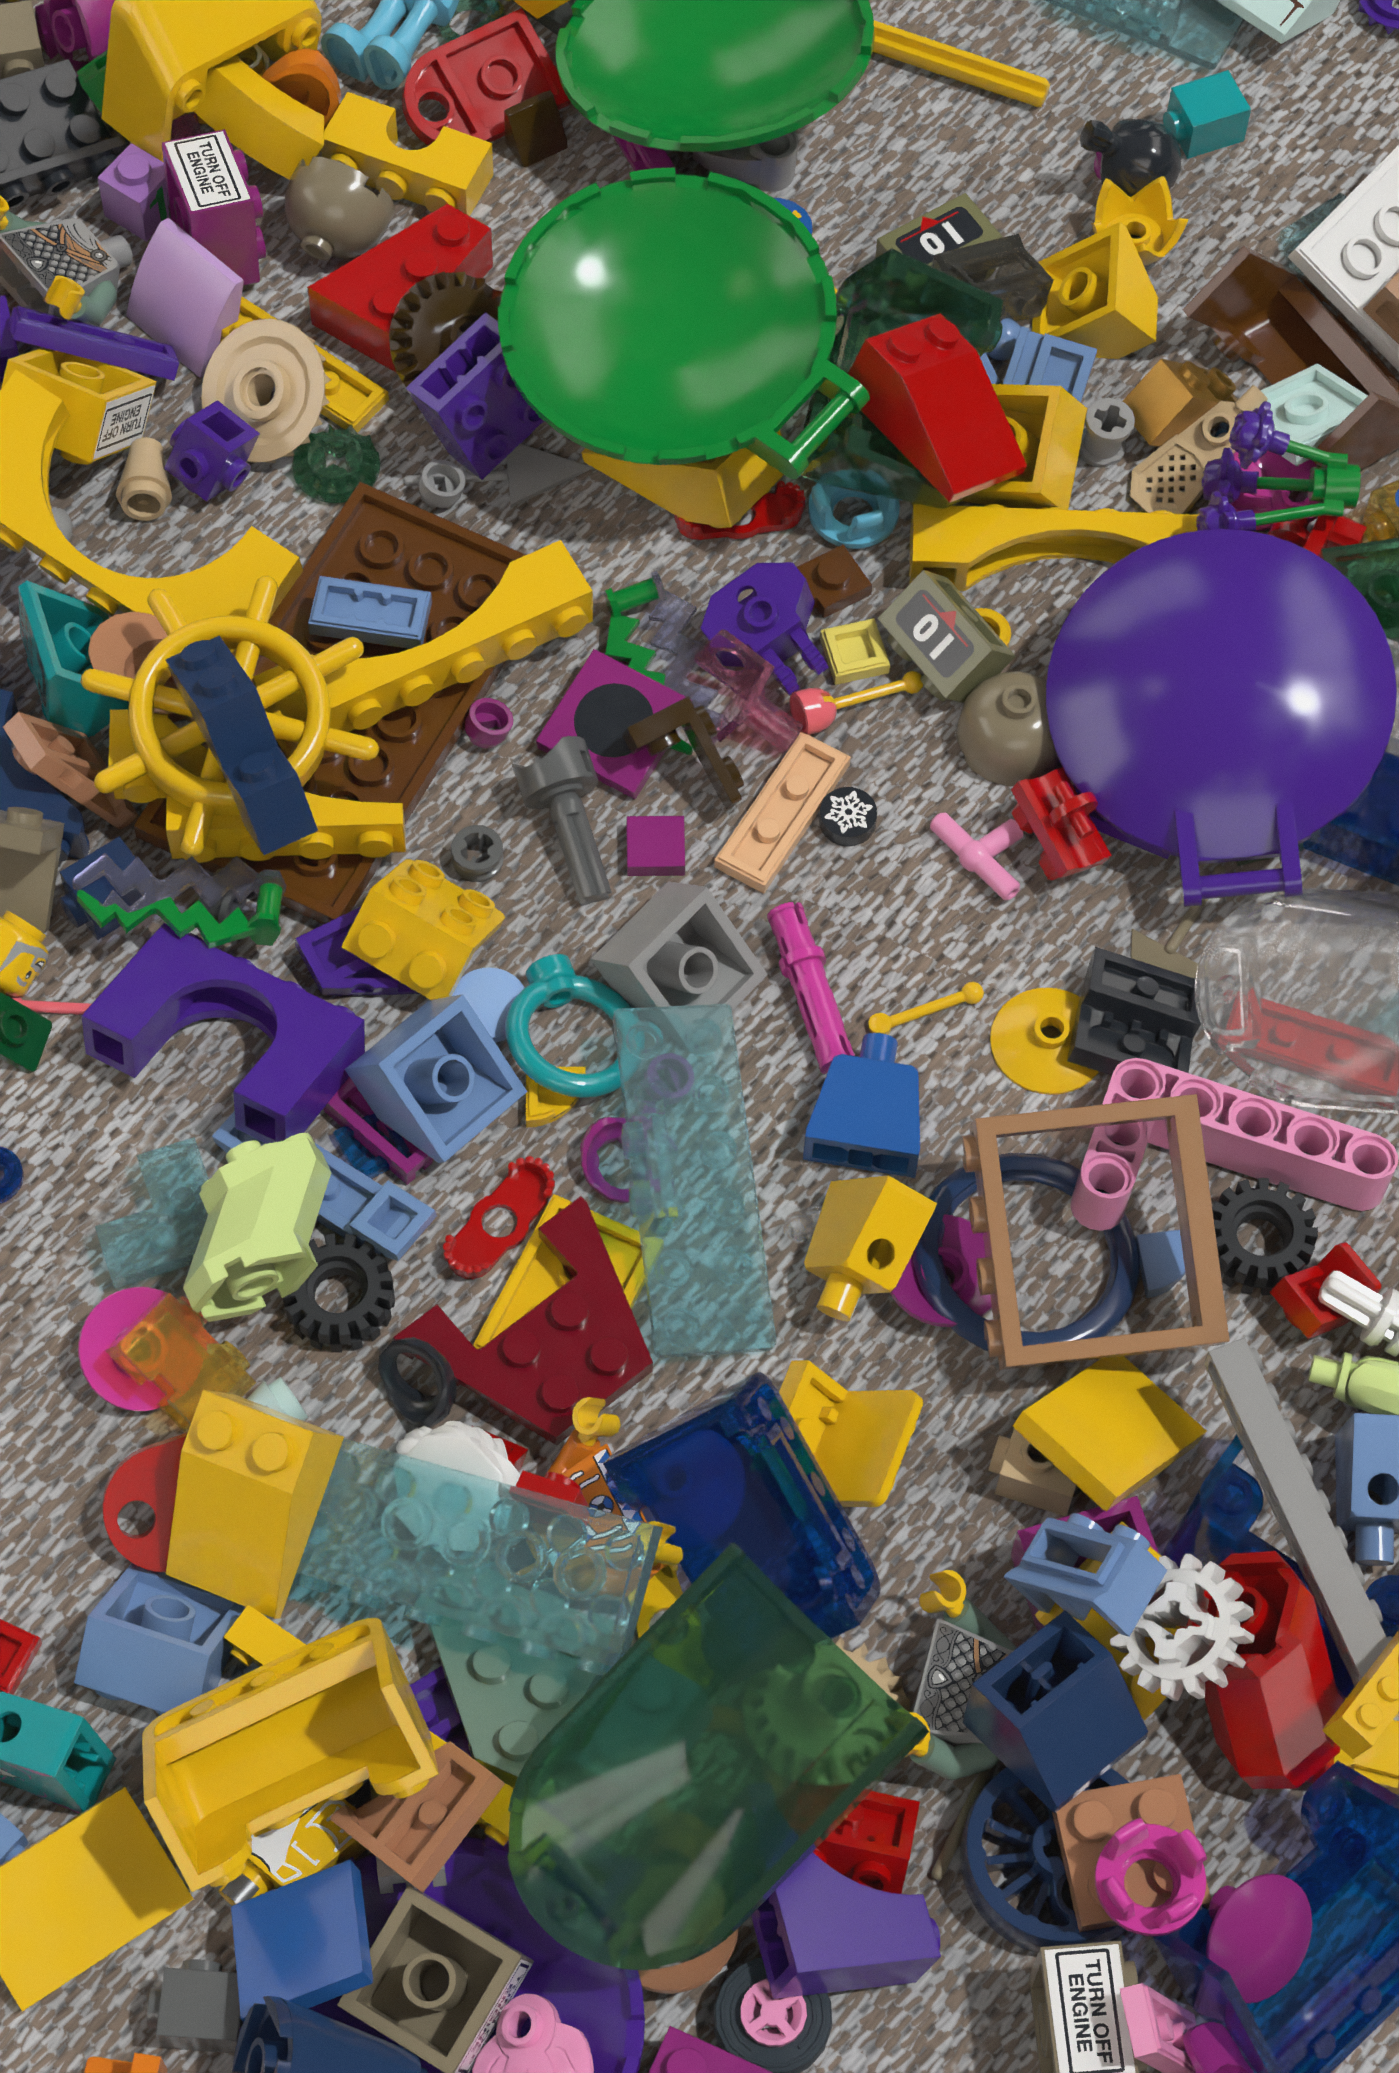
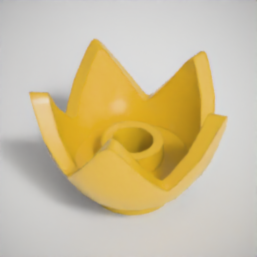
[1091,176,1188,266]

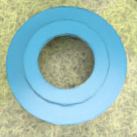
[808,451,900,549]

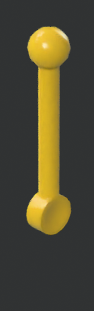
[868,981,984,1035]

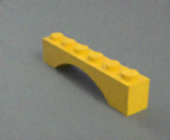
[909,502,1198,591]
[253,540,593,759]

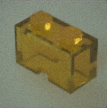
[105,1293,256,1433]

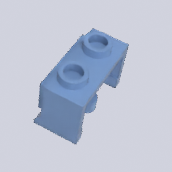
[1004,1513,1167,1637]

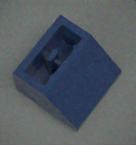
[962,1610,1149,1813]

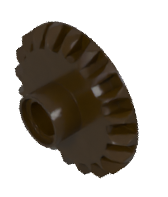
[389,271,502,387]

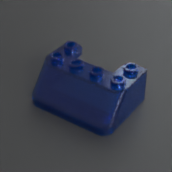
[1152,1760,1399,2073]

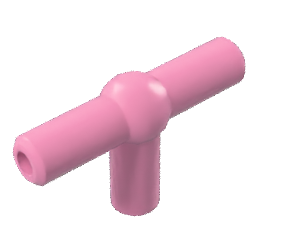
[930,813,1023,900]

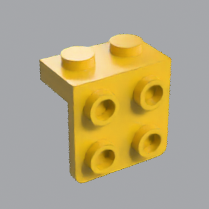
[341,859,505,1000]
[748,1360,923,1507]

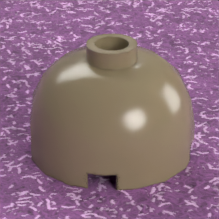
[285,157,395,261]
[956,671,1061,787]

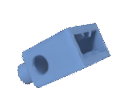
[1335,1413,1399,1566]

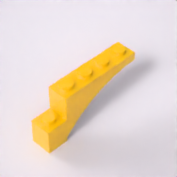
[108,709,406,863]

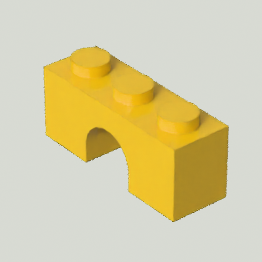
[321,92,494,216]

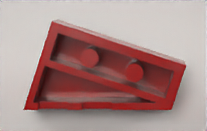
[307,204,493,373]

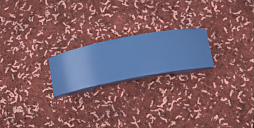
[212,1111,437,1261]

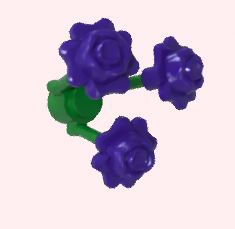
[1196,401,1361,532]

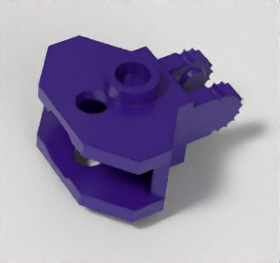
[701,562,829,696]

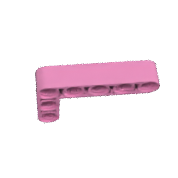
[1071,1058,1398,1231]

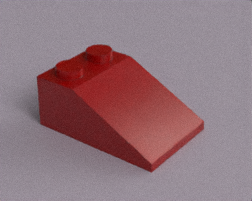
[848,313,1027,503]

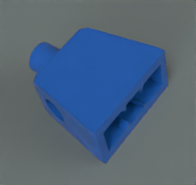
[803,1033,920,1178]

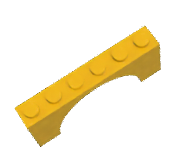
[0,369,303,656]

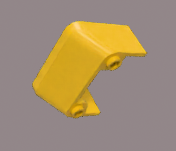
[101,0,322,162]

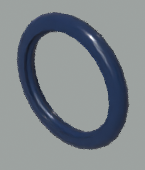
[913,1153,1140,1351]

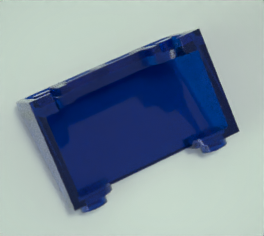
[603,1372,881,1688]

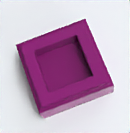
[626,816,685,876]

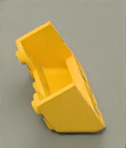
[142,1618,439,1892]

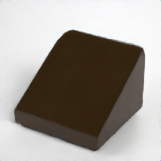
[504,90,568,167]

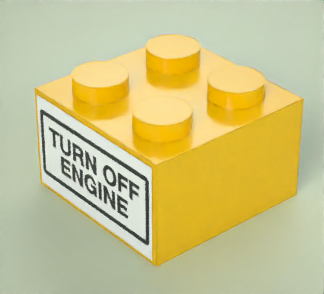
[1,347,157,465]

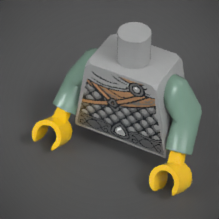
[0,195,132,327]
[886,1570,1018,1781]

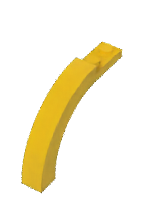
[194,55,324,180]

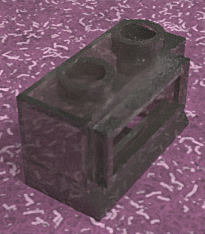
[920,234,1054,336]

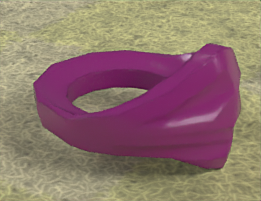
[580,1117,661,1203]

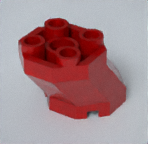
[1180,1551,1346,1789]

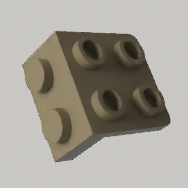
[0,807,65,933]

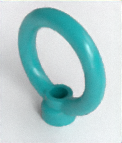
[505,954,644,1098]

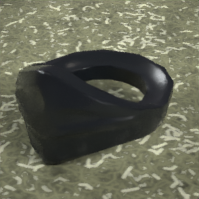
[378,1337,457,1428]

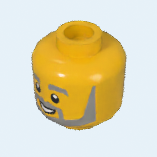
[0,910,49,997]

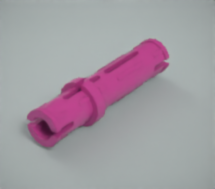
[767,902,856,1074]

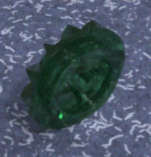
[292,423,380,503]

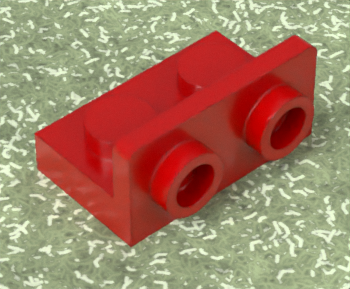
[784,1781,920,1894]

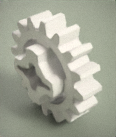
[1110,1554,1254,1701]

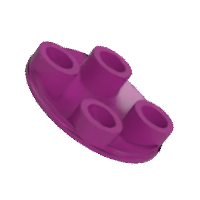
[1203,1874,1312,2003]

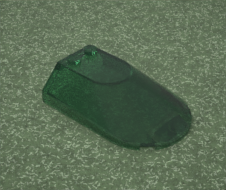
[507,1542,929,1970]

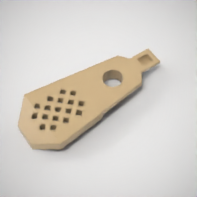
[1130,385,1268,514]

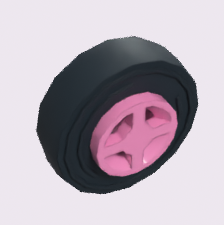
[713,1957,833,2073]

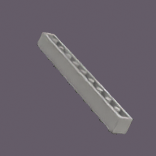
[1204,1337,1399,1718]

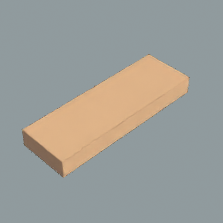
[714,731,851,894]

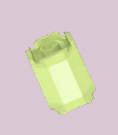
[183,1133,331,1322]

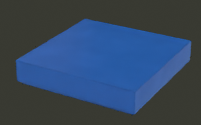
[231,1860,373,2022]

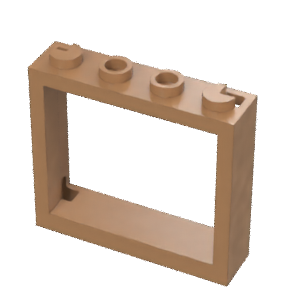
[962,1094,1230,1370]

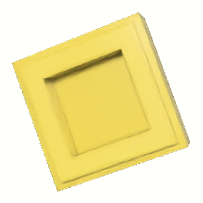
[820,618,890,685]

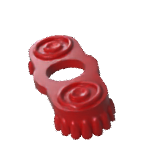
[673,481,806,540]
[443,1156,555,1279]

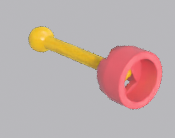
[790,671,923,735]

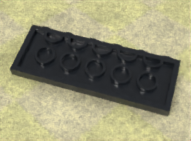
[0,59,130,210]

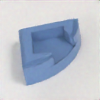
[1136,1230,1185,1298]

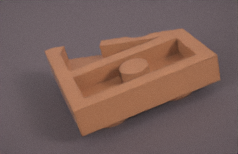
[3,712,139,829]
[330,1741,505,1893]

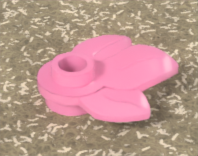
[472,1993,594,2073]

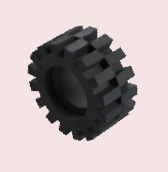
[1212,1178,1318,1296]
[283,1233,395,1353]

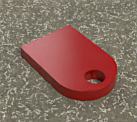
[402,8,571,146]
[102,1406,268,1572]

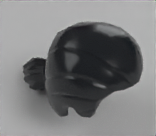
[1080,119,1181,197]

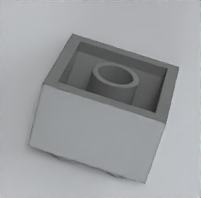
[591,881,768,1054]

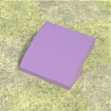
[126,218,244,378]

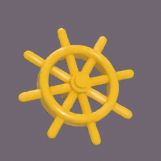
[80,576,379,856]

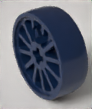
[960,1767,1129,1953]

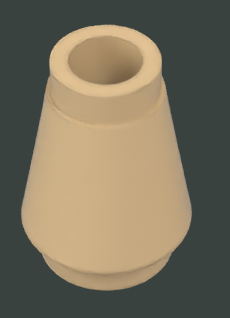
[116,437,172,521]

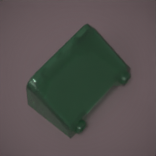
[801,248,1004,509]

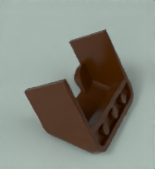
[1182,246,1399,470]

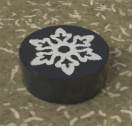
[819,787,877,846]

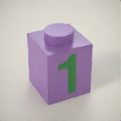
[97,143,169,242]

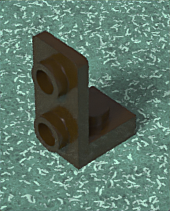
[622,696,744,809]

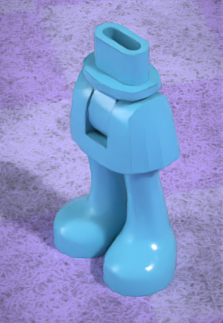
[321,0,459,90]

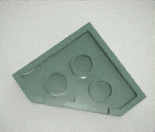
[424,1558,624,1796]

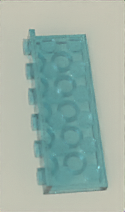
[293,1438,663,1678]

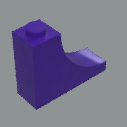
[724,1783,941,1999]

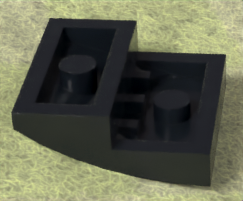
[1067,947,1206,1075]

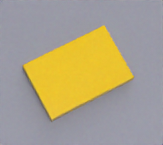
[473,1194,663,1350]
[1013,1356,1207,1512]
[0,1786,194,2011]

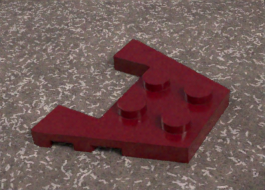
[393,1196,653,1446]

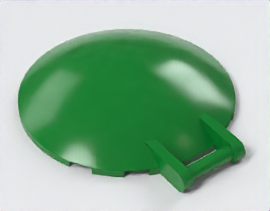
[556,0,875,152]
[498,168,870,479]

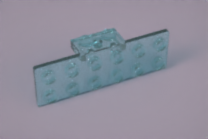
[613,1004,777,1358]

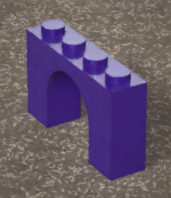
[81,923,365,1144]

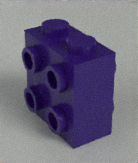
[406,313,544,480]

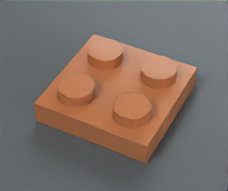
[1052,1774,1211,1932]

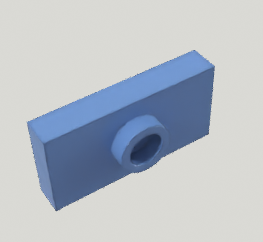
[308,576,432,649]

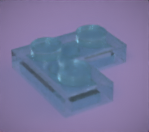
[95,1137,209,1289]

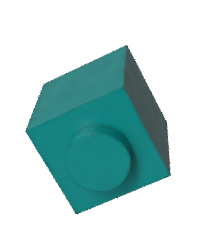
[1163,70,1251,159]

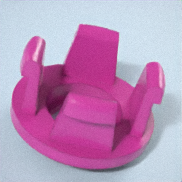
[1095,1818,1207,1936]

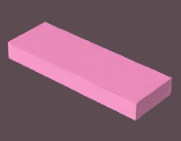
[1120,1983,1197,2073]

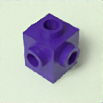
[164,400,260,502]

